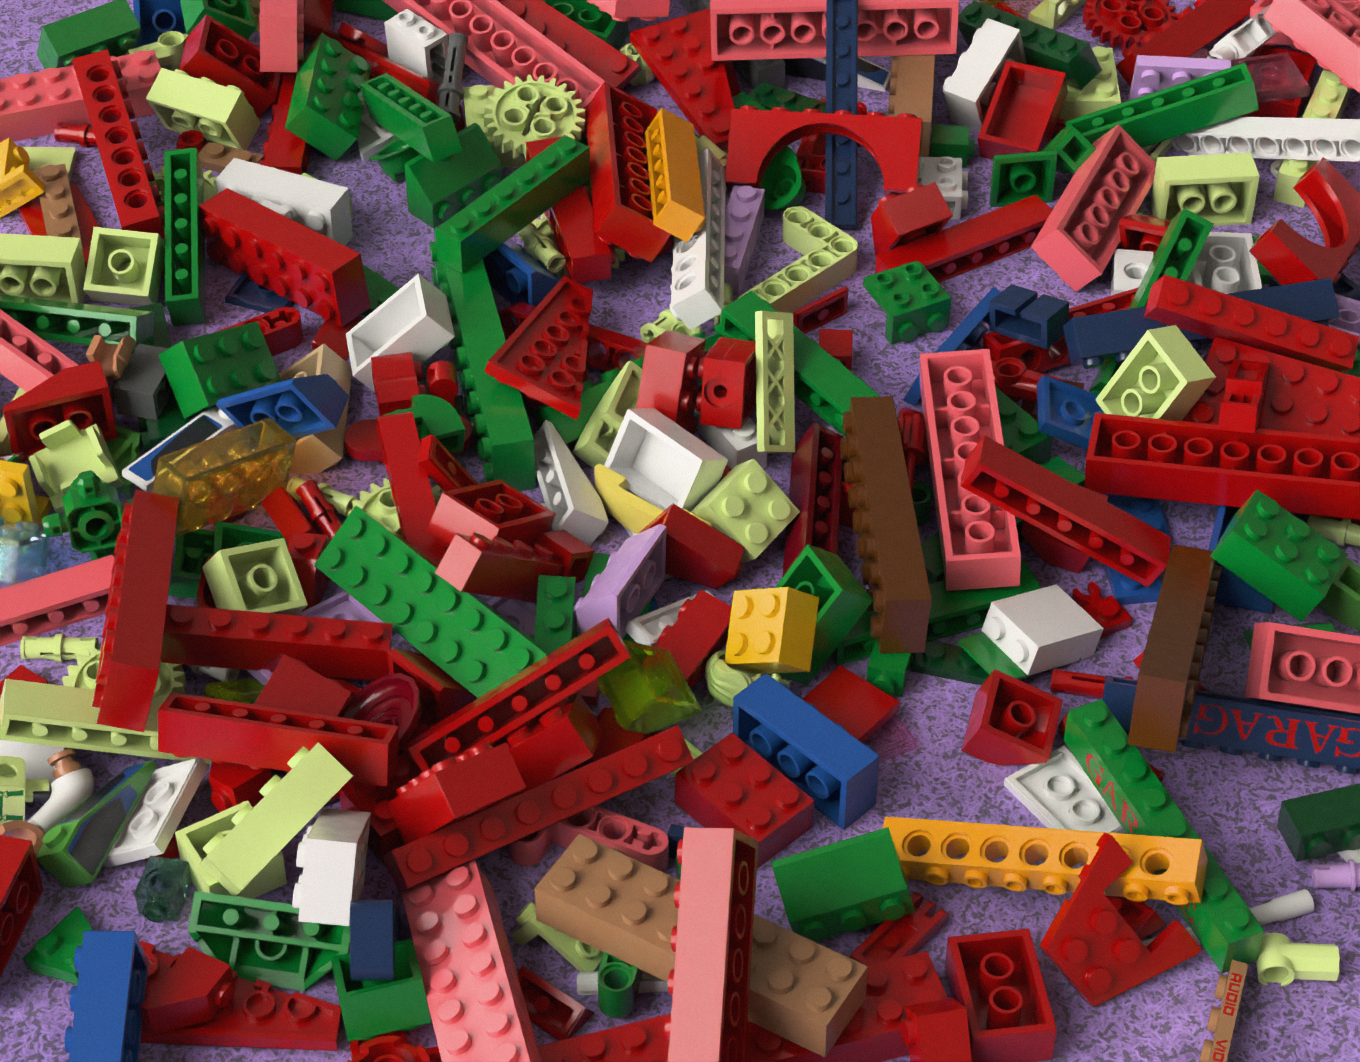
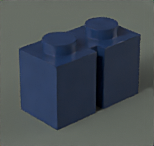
[989,284,1069,349]

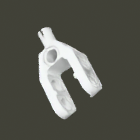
[1206,5,1278,67]

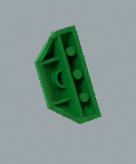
[188,891,350,991]

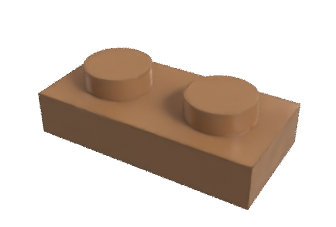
[198,141,264,173]

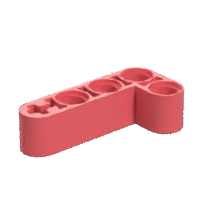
[509,806,669,873]

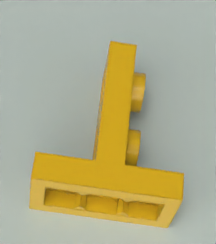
[0,138,45,218]
[0,460,52,553]

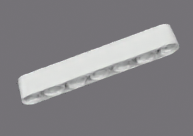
[1172,117,1360,162]

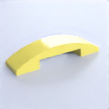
[594,464,712,534]

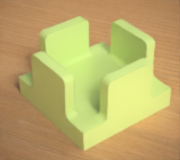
[28,420,123,514]

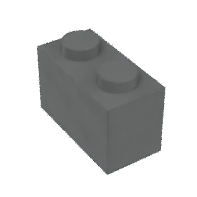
[112,344,173,420]

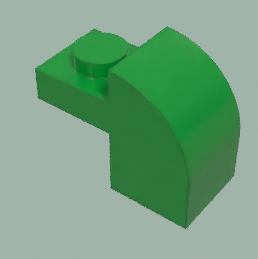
[384,394,465,454]

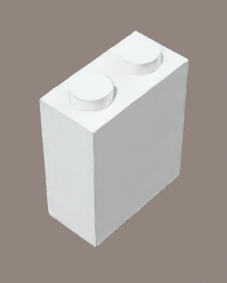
[981,584,1104,676]

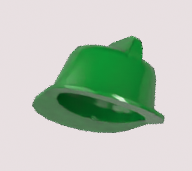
[369,136,421,182]
[760,146,807,212]

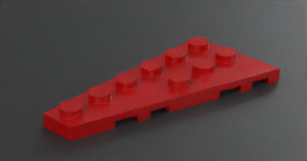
[630,8,735,151]
[484,276,593,420]

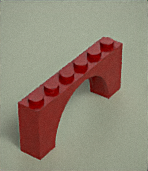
[725,105,923,196]
[1249,157,1360,285]

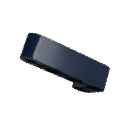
[350,899,401,981]

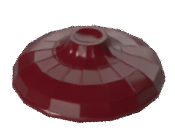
[339,673,422,751]

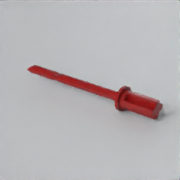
[902,414,925,494]

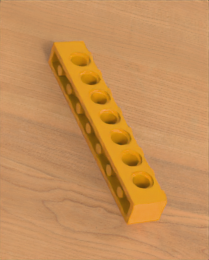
[882,816,1208,905]

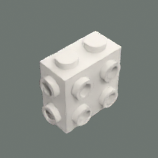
[384,9,449,85]
[919,156,968,220]

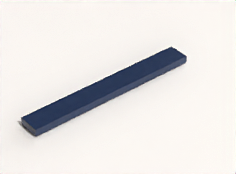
[825,0,858,230]

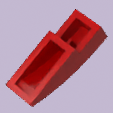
[1219,359,1269,434]

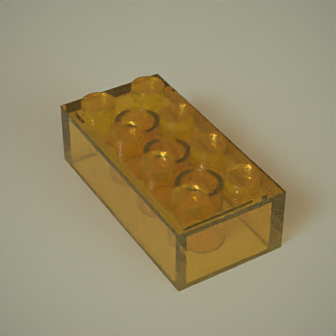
[152,418,297,538]

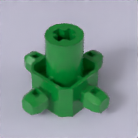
[42,471,133,560]

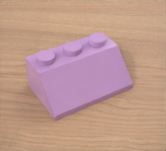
[573,524,667,639]

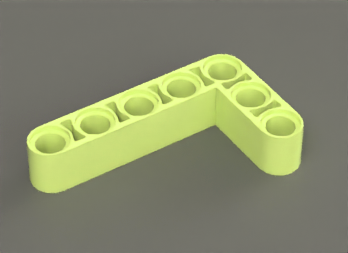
[738,206,858,313]

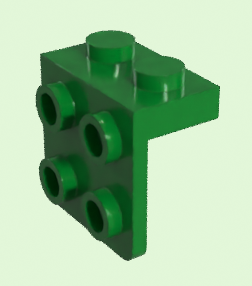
[863,261,951,345]

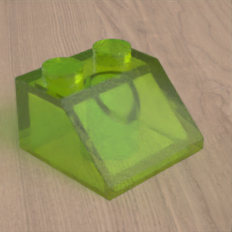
[598,640,702,734]

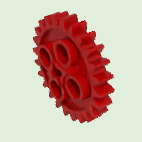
[1082,0,1178,52]

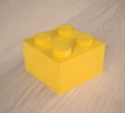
[724,587,819,674]

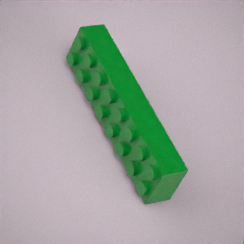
[314,506,551,698]

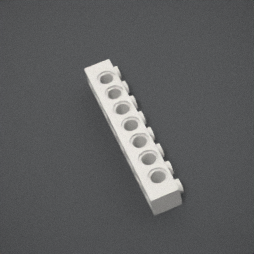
[670,148,726,330]

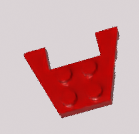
[1039,833,1202,1008]

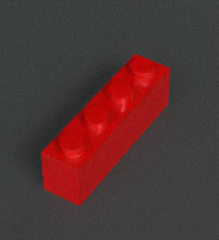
[435,532,564,603]

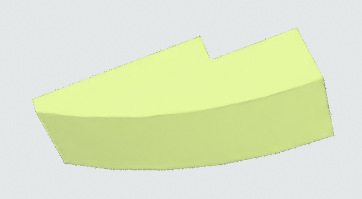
[572,360,642,468]

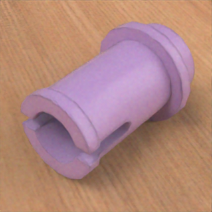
[1311,859,1360,892]

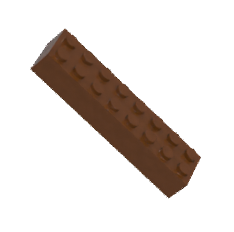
[840,396,932,654]
[1128,544,1222,753]

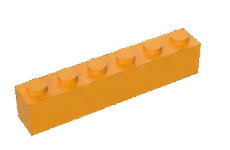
[645,107,706,242]

